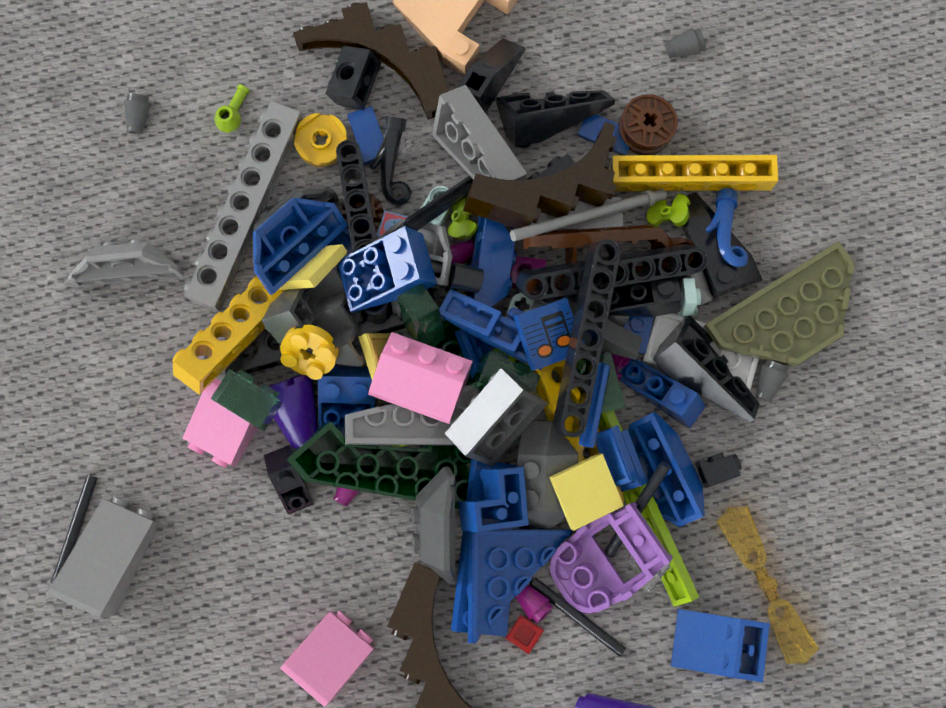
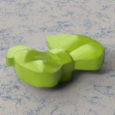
[646,193,690,227]
[447,197,478,240]

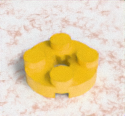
[294,113,348,167]
[280,325,339,380]

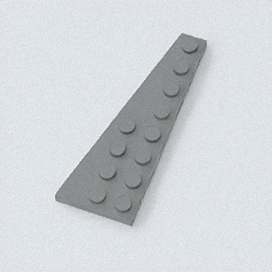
[345,370,559,445]

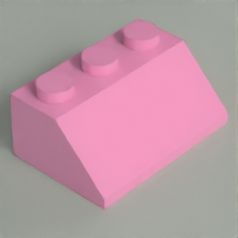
[368,332,472,424]

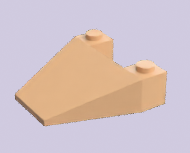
[392,0,518,76]

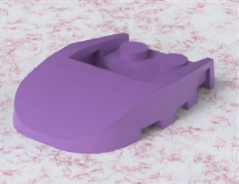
[550,502,673,613]

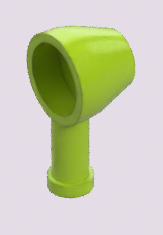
[214,84,250,133]

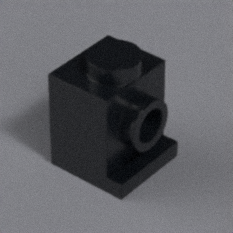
[695,452,742,489]

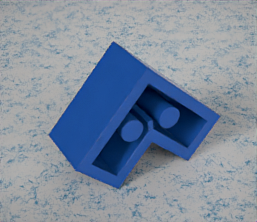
[459,467,529,532]

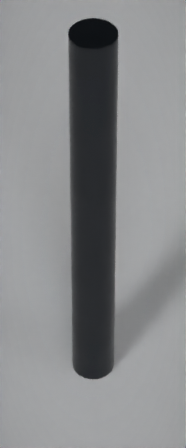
[604,461,671,558]
[50,475,98,584]
[530,577,626,657]

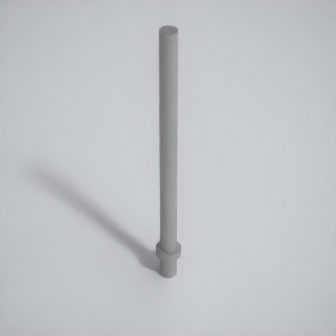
[510,189,667,241]

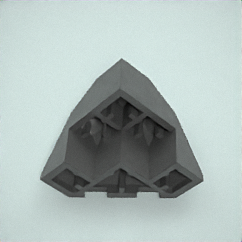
[262,264,365,367]

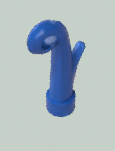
[706,188,748,267]

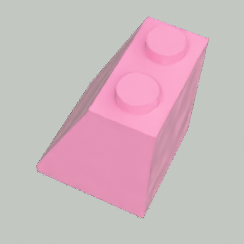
[183,379,268,468]
[280,610,376,707]

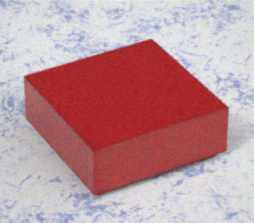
[505,614,544,654]

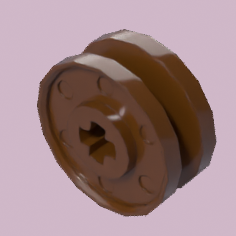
[618,94,678,155]

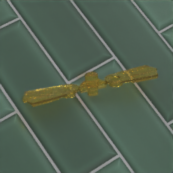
[716,506,819,665]

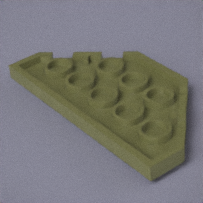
[704,241,855,367]

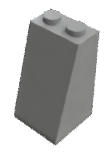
[47,496,160,618]

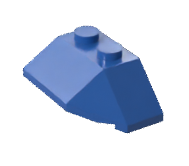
[253,198,348,295]
[467,216,516,307]
[628,412,705,527]

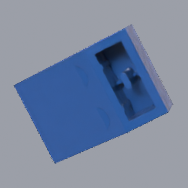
[338,226,437,312]
[318,366,377,437]
[671,609,770,683]

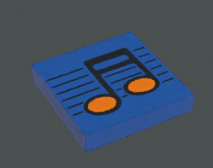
[513,298,574,371]

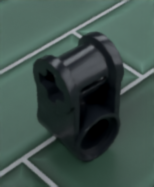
[445,263,484,296]

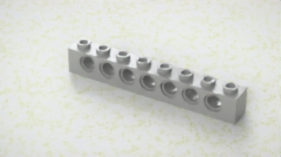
[184,101,303,312]

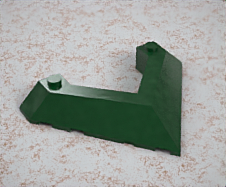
[286,320,474,509]

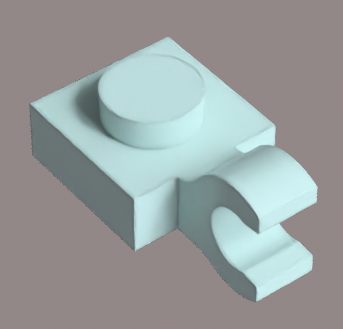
[677,278,701,316]

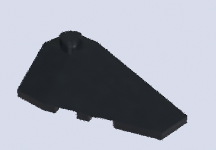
[496,90,615,148]
[671,192,763,299]
[652,316,760,422]

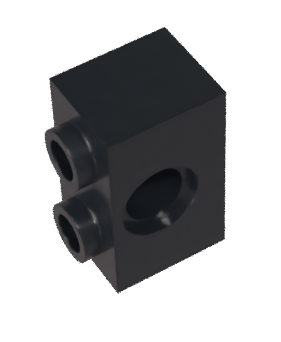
[325,46,382,110]

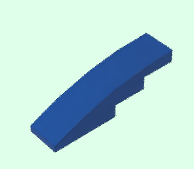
[437,289,542,371]

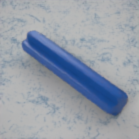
[579,362,610,448]

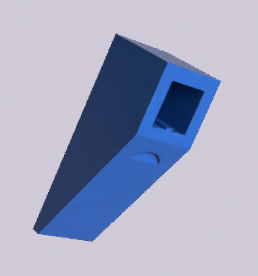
[620,359,706,428]

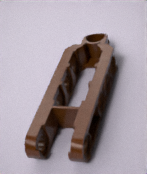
[523,224,694,291]

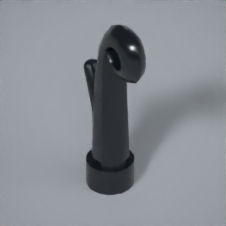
[370,116,411,206]

